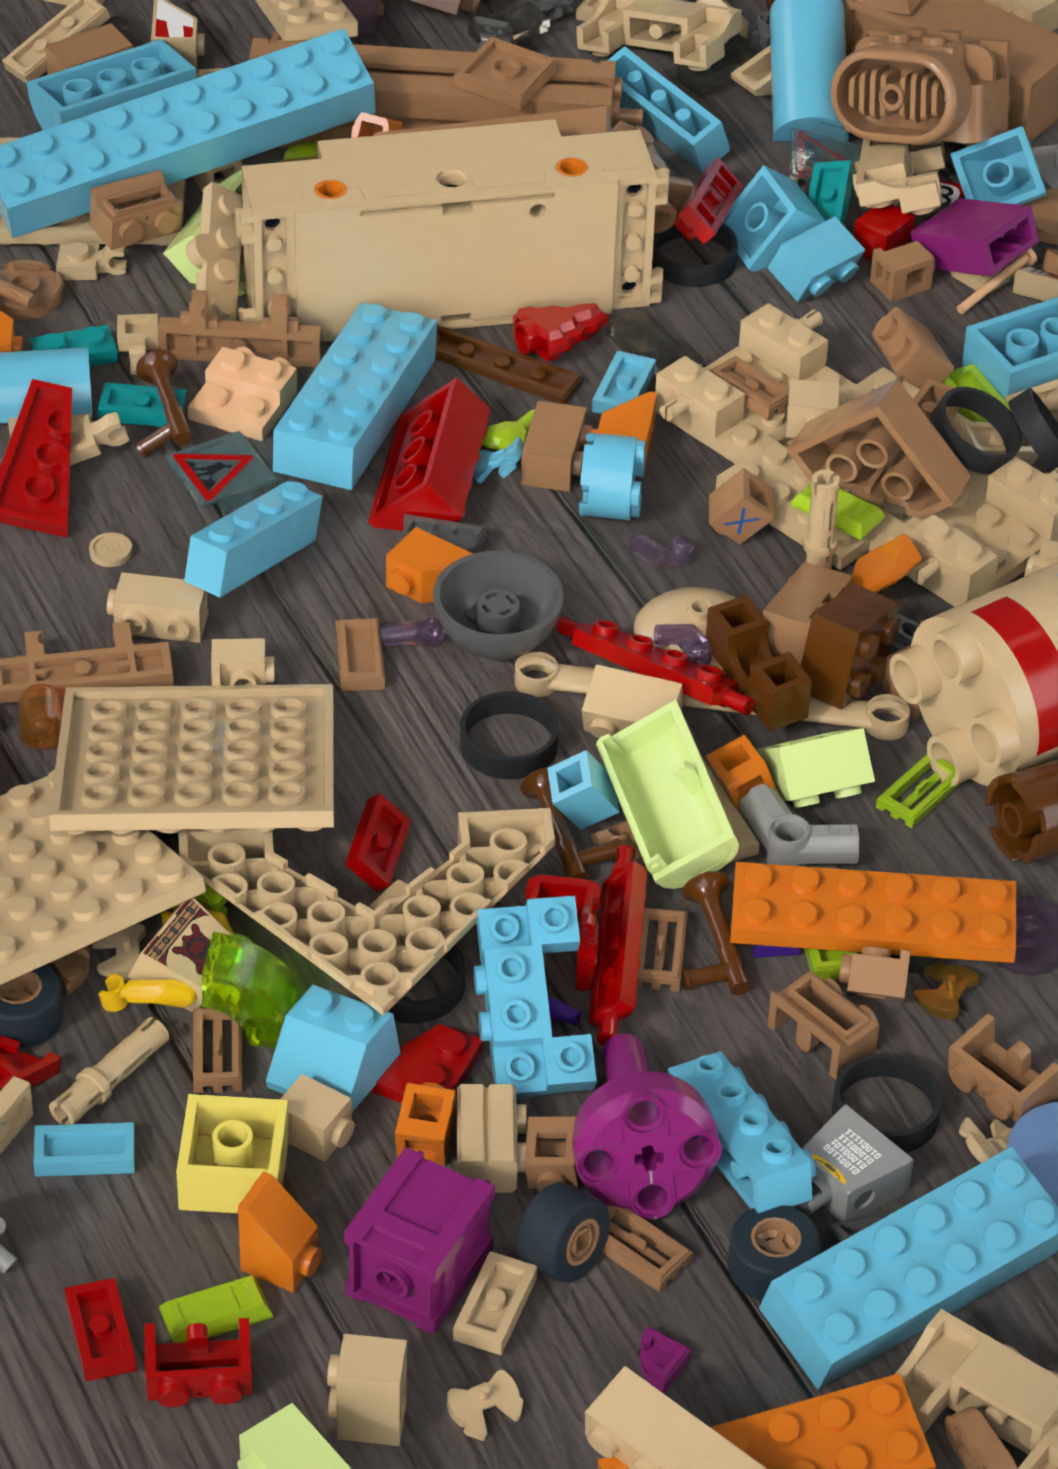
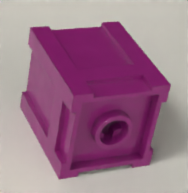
[344,1147,495,1335]

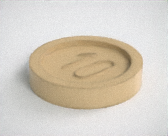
[89,532,132,567]

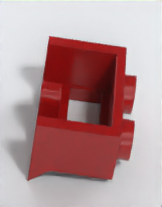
[144,1318,252,1407]

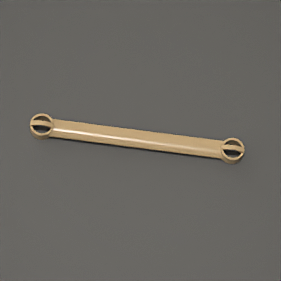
[514,652,910,741]

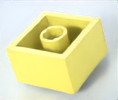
[176,1094,289,1213]

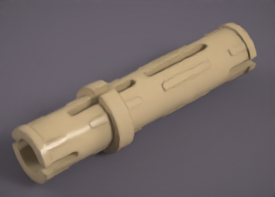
[803,469,840,569]
[49,1017,169,1125]

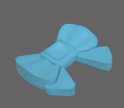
[473,437,524,484]

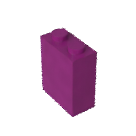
[911,198,1039,276]

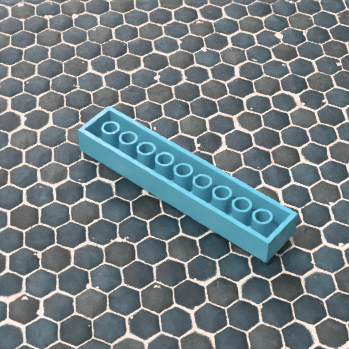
[0,28,375,239]

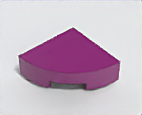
[639,1326,692,1394]

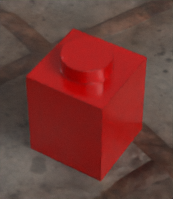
[854,204,915,262]

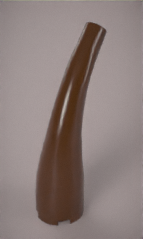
[985,759,1058,864]

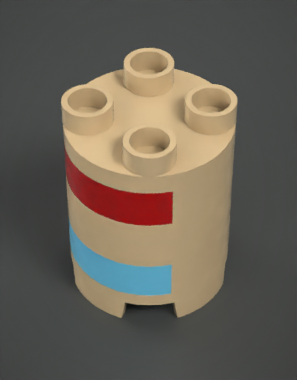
[890,563,1058,786]

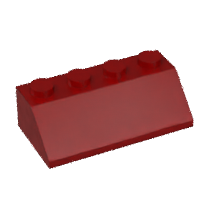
[368,377,491,531]

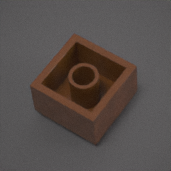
[801,583,900,710]

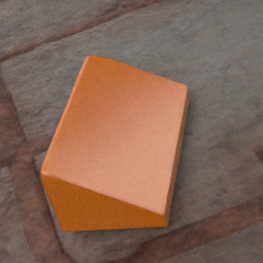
[852,534,923,593]

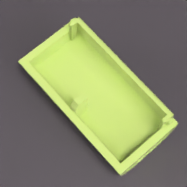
[596,699,739,889]

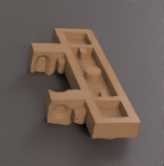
[158,290,322,367]
[0,622,174,704]

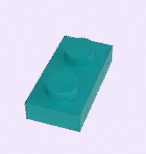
[808,160,855,227]
[29,325,118,367]
[98,382,187,427]

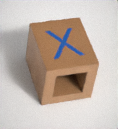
[709,468,775,545]

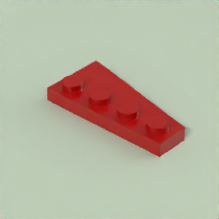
[0,379,72,538]

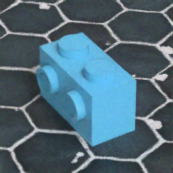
[767,217,865,302]

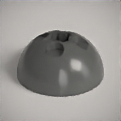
[433,551,564,660]

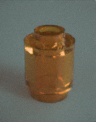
[19,684,64,750]

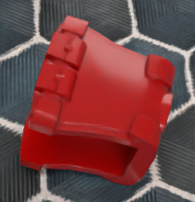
[525,875,600,991]

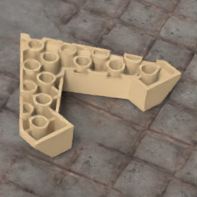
[178,808,555,1016]

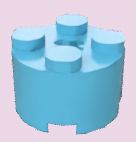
[579,433,646,521]

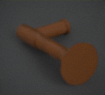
[135,349,192,458]
[520,767,621,880]
[681,871,751,995]

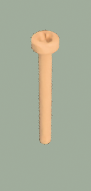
[957,248,1037,314]

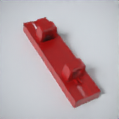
[674,157,744,244]

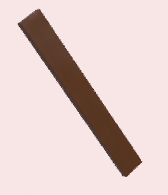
[435,325,583,404]

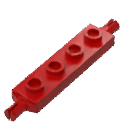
[556,616,755,716]
[588,845,648,1045]

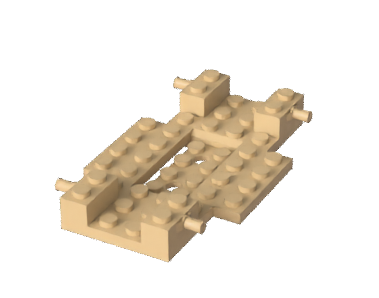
[655,303,1058,607]

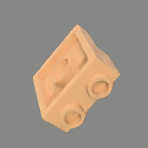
[188,347,297,441]

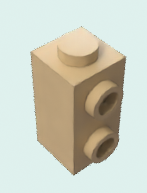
[107,572,209,643]

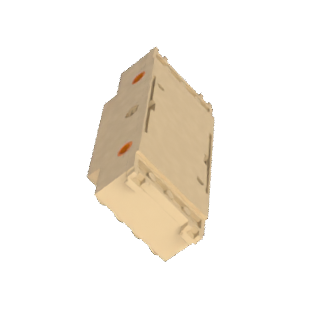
[235,119,670,342]

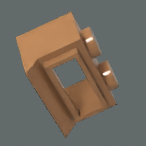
[90,170,183,250]
[767,970,880,1080]
[948,1013,1058,1122]

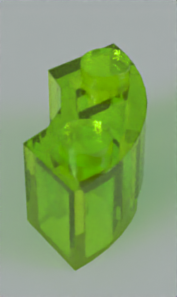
[202,931,305,1049]

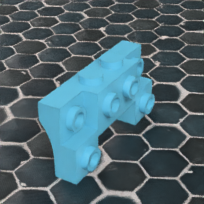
[474,896,597,1101]

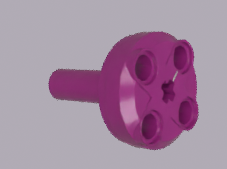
[572,1034,722,1219]

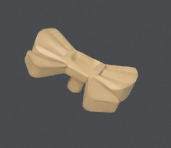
[91,924,147,981]
[959,1117,1013,1163]
[447,1370,523,1441]

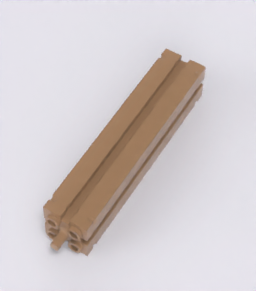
[249,38,643,147]

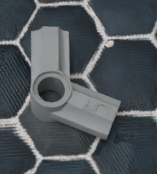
[739,784,859,867]

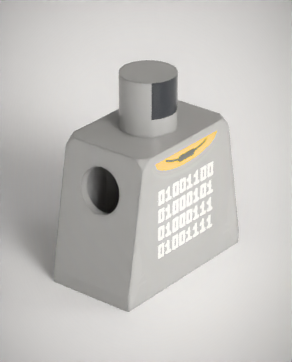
[793,1104,914,1221]

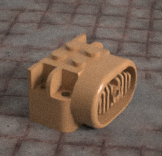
[831,27,1011,145]

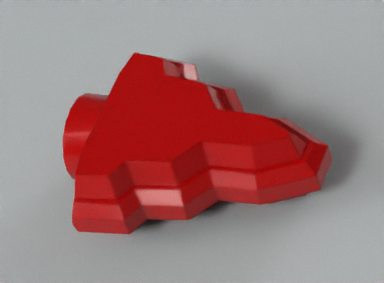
[513,303,609,362]

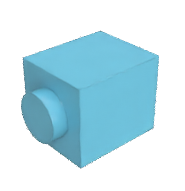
[547,750,620,830]

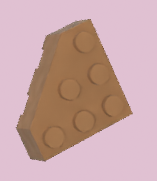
[787,379,972,519]

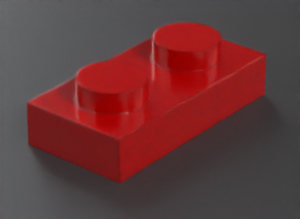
[345,793,411,892]
[64,1277,137,1382]

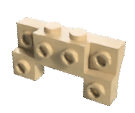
[576,0,742,71]
[853,139,946,215]
[895,1309,1058,1469]

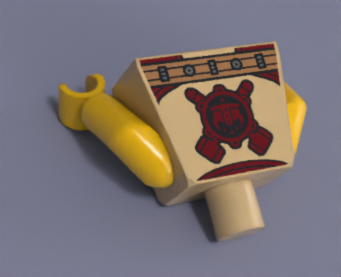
[98,898,252,1012]

